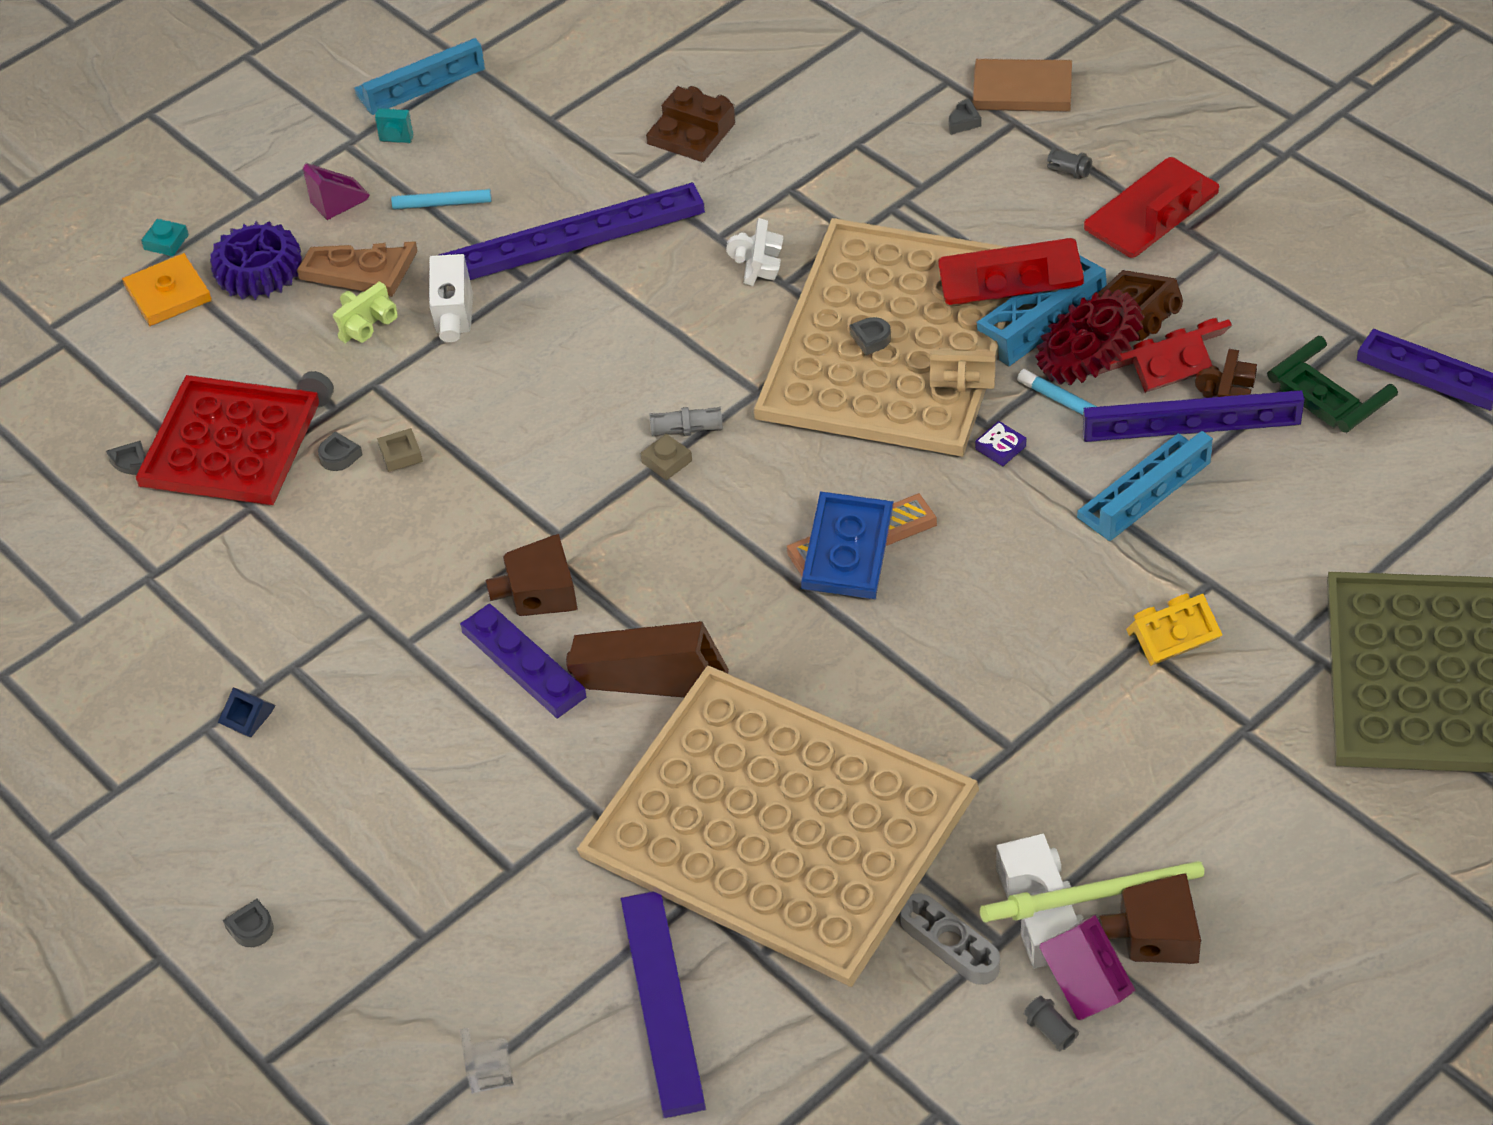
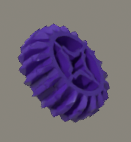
[210,221,302,300]

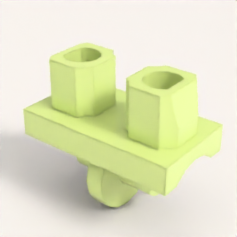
[333,281,398,343]

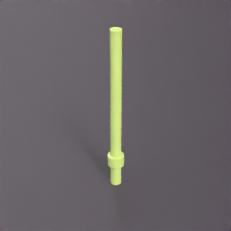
[980,861,1205,922]

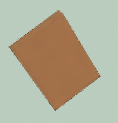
[973,59,1072,111]

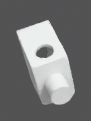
[429,254,473,342]

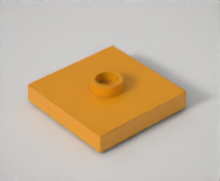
[122,253,212,326]

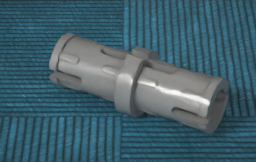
[650,407,723,436]

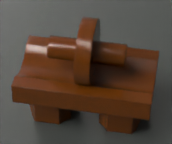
[1195,349,1257,398]

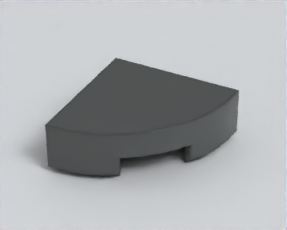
[949,98,981,135]
[106,440,146,475]

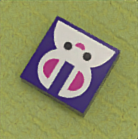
[975,421,1027,467]

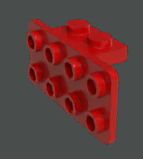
[1084,157,1219,258]
[938,238,1084,305]

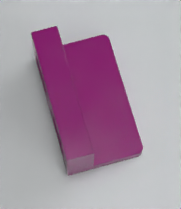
[1039,915,1135,1020]

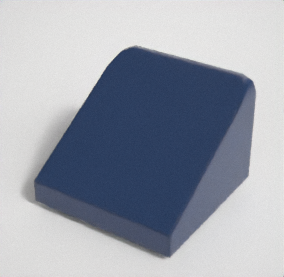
[218,687,276,737]

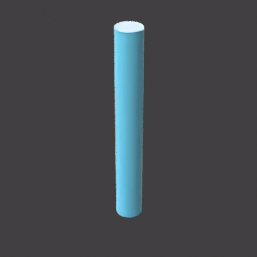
[392,189,492,209]

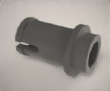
[1047,148,1092,179]
[1024,996,1079,1051]

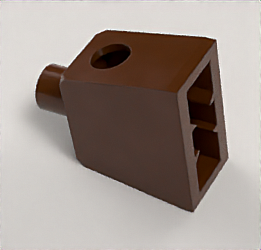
[485,534,578,616]
[1099,874,1201,964]

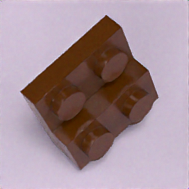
[646,86,735,163]
[1098,270,1184,341]

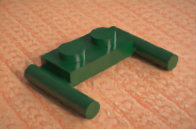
[1267,335,1398,433]

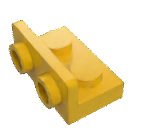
[1126,593,1223,666]

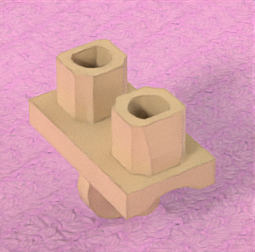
[930,348,996,392]

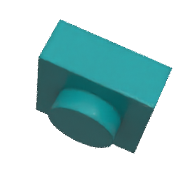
[375,108,414,143]
[141,218,189,257]

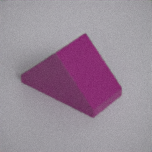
[302,163,370,220]

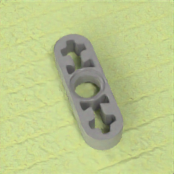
[900,893,1000,985]

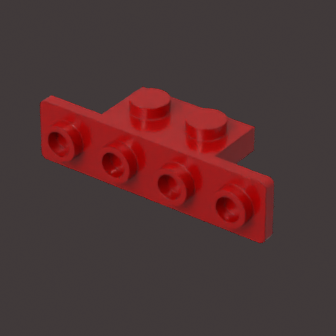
[1098,318,1232,393]

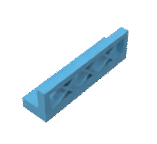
[354,38,485,115]
[977,255,1107,366]
[1077,431,1213,541]

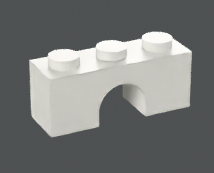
[996,834,1084,969]

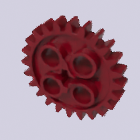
[1035,289,1144,385]

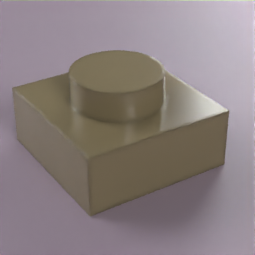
[377,428,423,472]
[640,433,692,481]

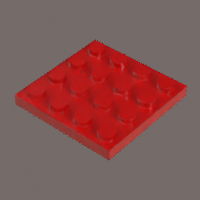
[136,375,319,505]

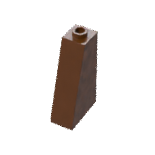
[566,621,729,698]

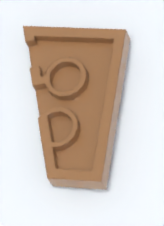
[297,241,418,297]

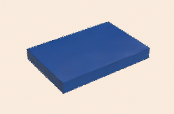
[801,491,893,599]

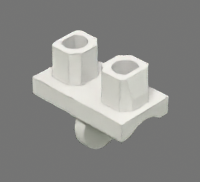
[726,218,783,286]

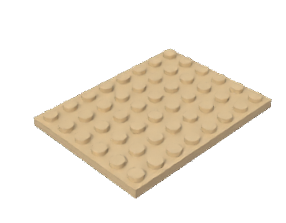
[754,218,1013,457]
[577,665,979,987]

